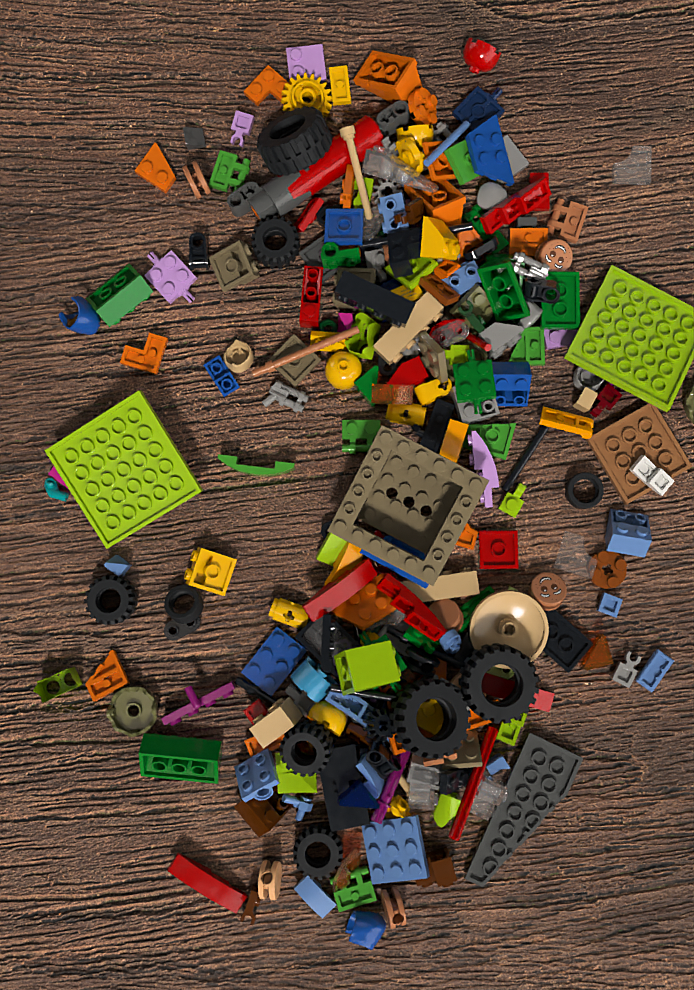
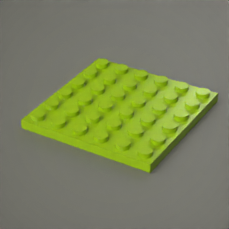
[564,265,694,412]
[44,390,203,549]

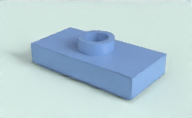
[634,649,674,692]

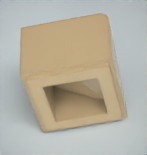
[573,387,598,413]

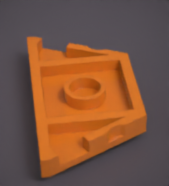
[329,574,396,631]

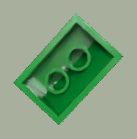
[477,257,530,322]
[86,264,154,327]

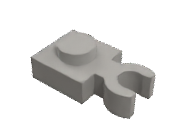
[610,651,641,688]

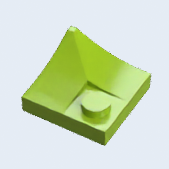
[275,749,317,794]

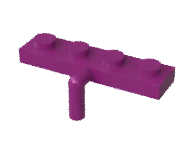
[161,680,237,726]

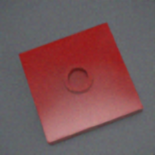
[478,530,519,569]

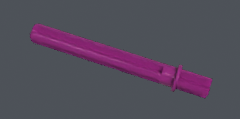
[371,751,410,824]

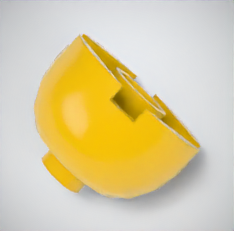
[396,124,434,152]
[325,351,362,390]
[307,700,347,736]

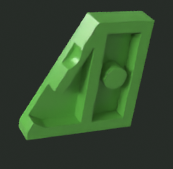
[508,327,545,366]

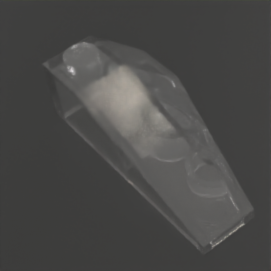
[362,145,439,193]

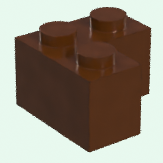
[415,846,458,887]

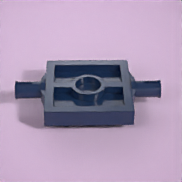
[452,86,505,137]

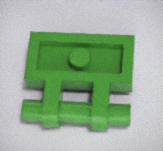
[209,150,251,192]
[342,420,380,454]
[329,865,377,912]

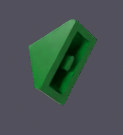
[354,366,379,407]

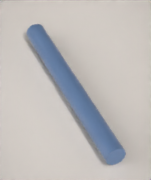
[423,121,470,167]

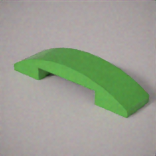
[218,454,296,477]

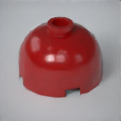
[463,38,501,74]

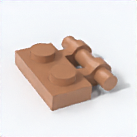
[546,198,589,244]

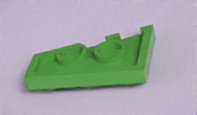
[462,423,516,460]

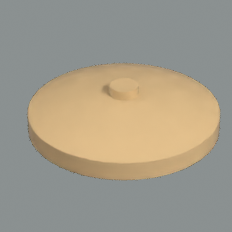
[469,590,549,669]

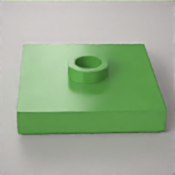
[444,139,480,186]

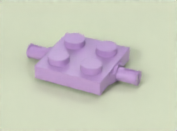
[144,250,198,304]

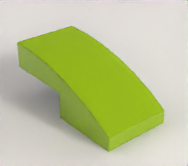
[496,708,530,746]

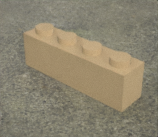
[373,291,444,365]
[401,567,480,602]

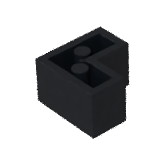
[387,226,422,278]

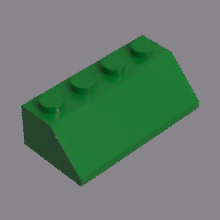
[138,733,222,784]

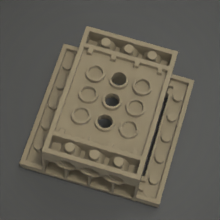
[328,425,489,586]

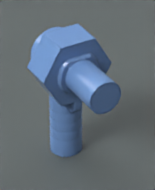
[282,794,313,821]

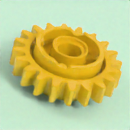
[281,73,333,117]

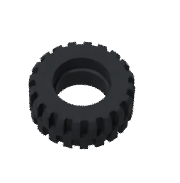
[256,106,332,176]
[459,643,539,724]
[389,679,471,759]

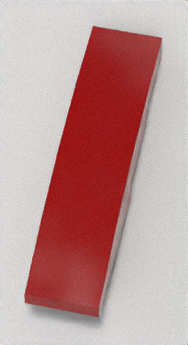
[479,177,552,235]
[302,559,378,622]
[376,573,447,642]
[481,672,555,712]
[167,853,247,914]

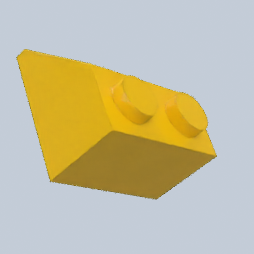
[420,216,460,260]

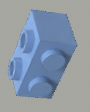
[377,192,411,234]
[441,260,482,300]

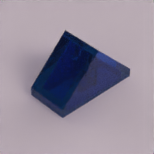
[337,779,380,809]

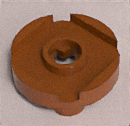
[587,551,627,589]

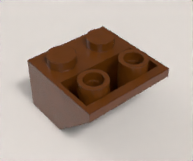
[234,785,293,837]

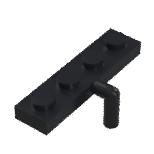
[411,399,455,453]

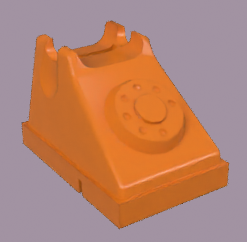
[353,50,423,104]
[404,174,466,226]

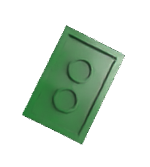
[540,272,580,330]

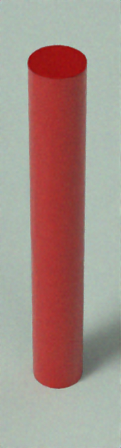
[459,327,491,351]

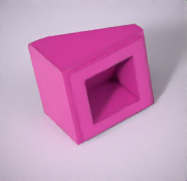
[338,313,353,332]

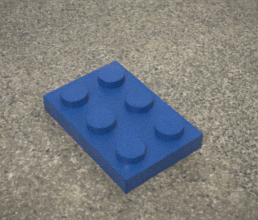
[241,626,307,696]

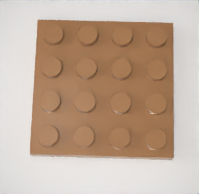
[586,403,693,505]

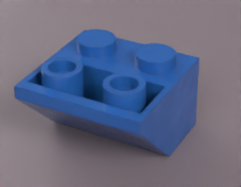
[492,362,532,406]

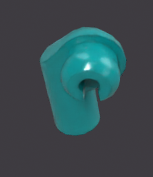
[44,477,69,502]

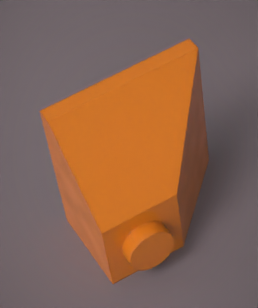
[422,141,457,181]

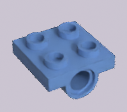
[234,748,280,802]

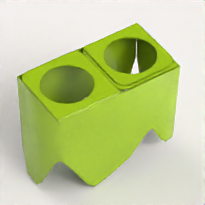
[344,312,381,360]
[33,667,83,703]
[430,792,461,828]

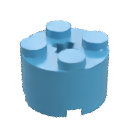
[291,656,337,703]

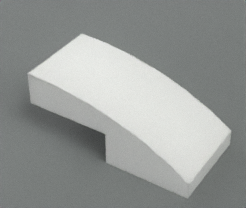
[629,455,674,496]

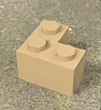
[249,696,303,749]

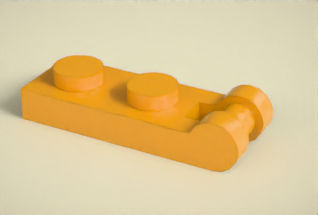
[539,406,594,439]

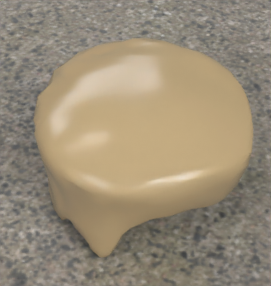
[223,339,254,373]

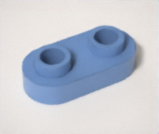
[439,629,462,655]

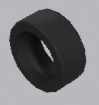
[565,472,604,509]
[164,584,204,624]

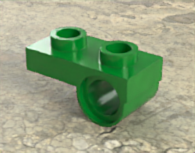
[321,242,361,269]

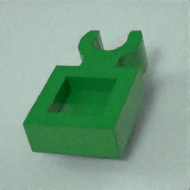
[403,625,440,654]

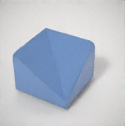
[104,555,132,577]
[486,753,510,775]

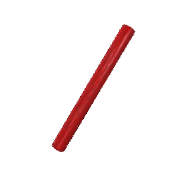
[448,726,498,841]

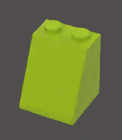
[334,640,401,696]

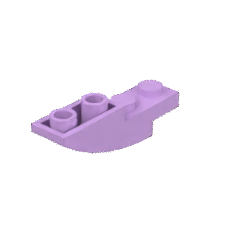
[467,430,499,508]

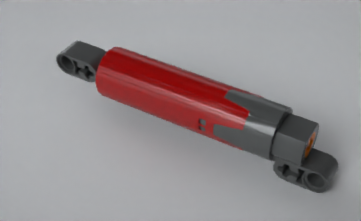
[227,100,410,222]

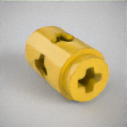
[386,400,427,426]
[268,598,309,629]

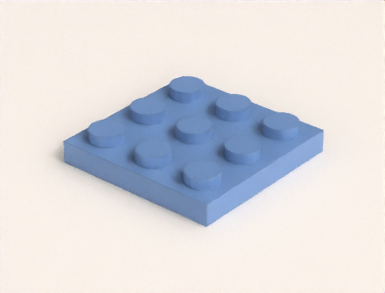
[361,815,430,885]

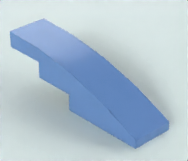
[325,682,396,742]

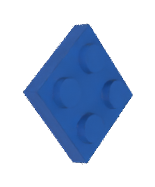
[324,208,364,246]

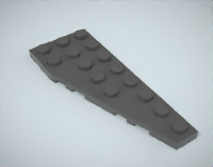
[464,732,583,887]

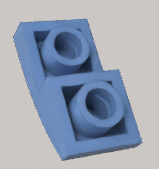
[356,752,385,799]
[293,874,337,919]

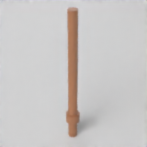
[252,326,360,377]

